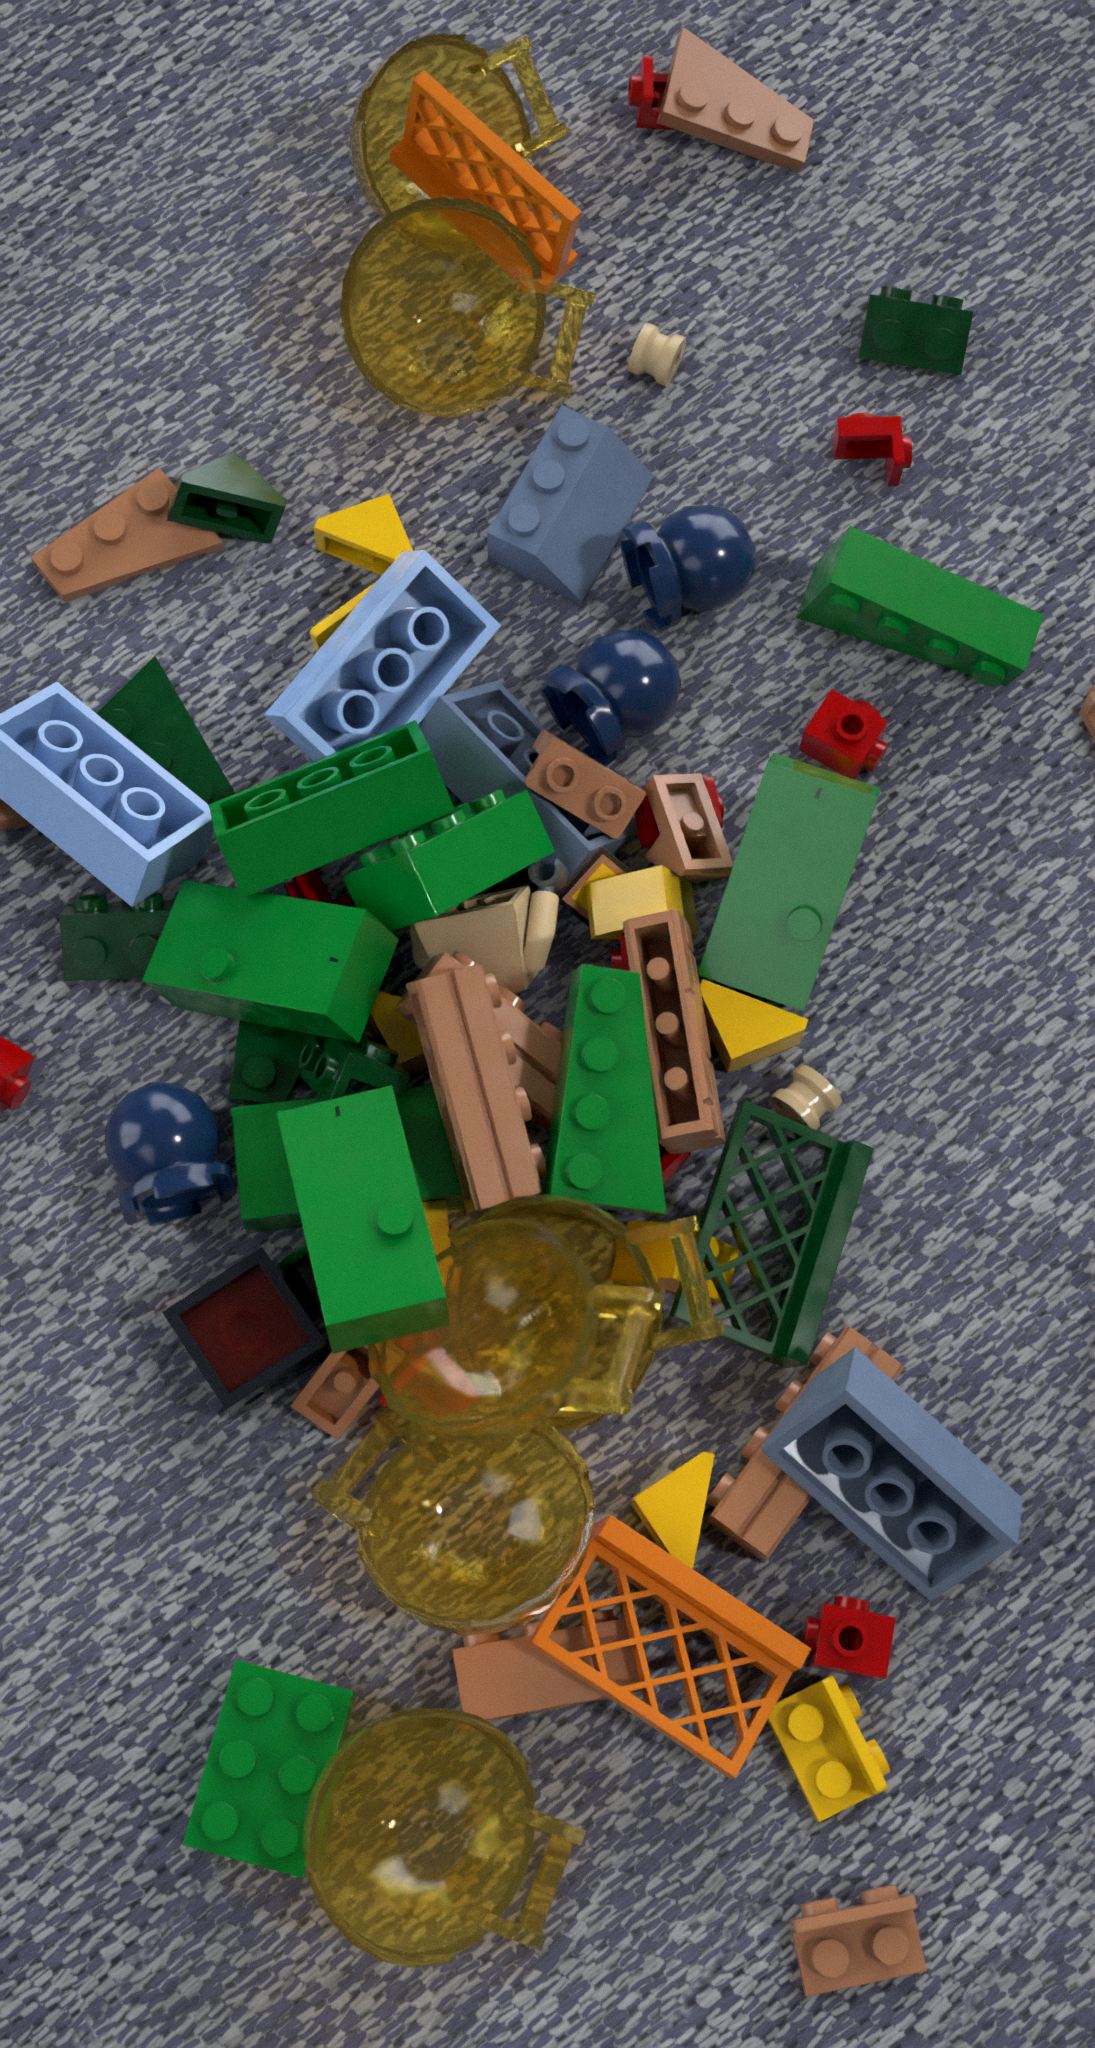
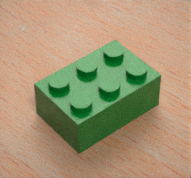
[342,789,555,931]
[182,1659,357,1878]

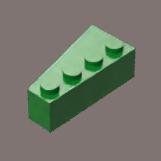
[796,526,1044,687]
[541,964,667,1216]

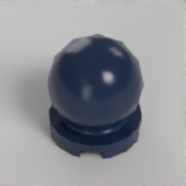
[620,505,756,631]
[541,630,682,766]
[104,1082,237,1226]

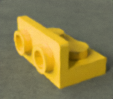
[767,1675,890,1822]

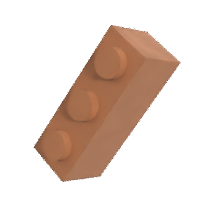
[452,1609,642,1726]

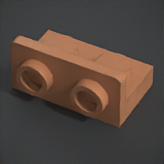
[524,729,647,839]
[788,1884,927,1997]

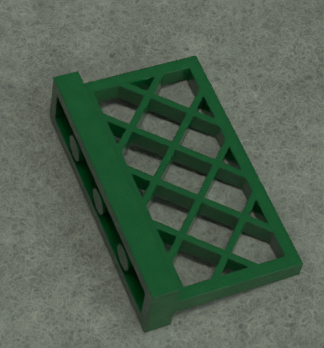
[668,1100,874,1368]

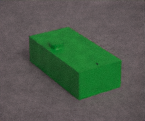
[209,720,455,899]
[698,753,881,1011]
[142,880,399,1043]
[231,1085,466,1234]
[276,1085,450,1354]

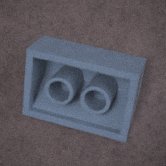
[487,405,654,604]

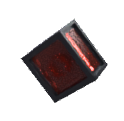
[162,1247,329,1420]

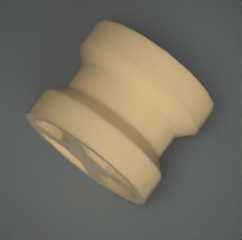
[628,322,686,387]
[770,1065,842,1130]

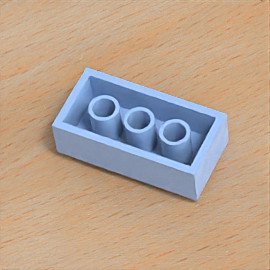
[264,550,501,761]
[0,682,214,907]

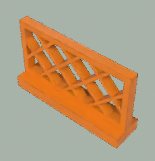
[389,70,582,297]
[528,1514,811,1779]

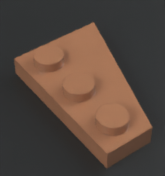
[657,27,814,170]
[31,468,224,602]

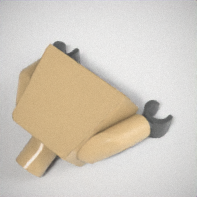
[409,859,569,995]

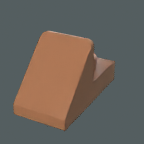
[644,773,734,876]
[290,1341,403,1440]

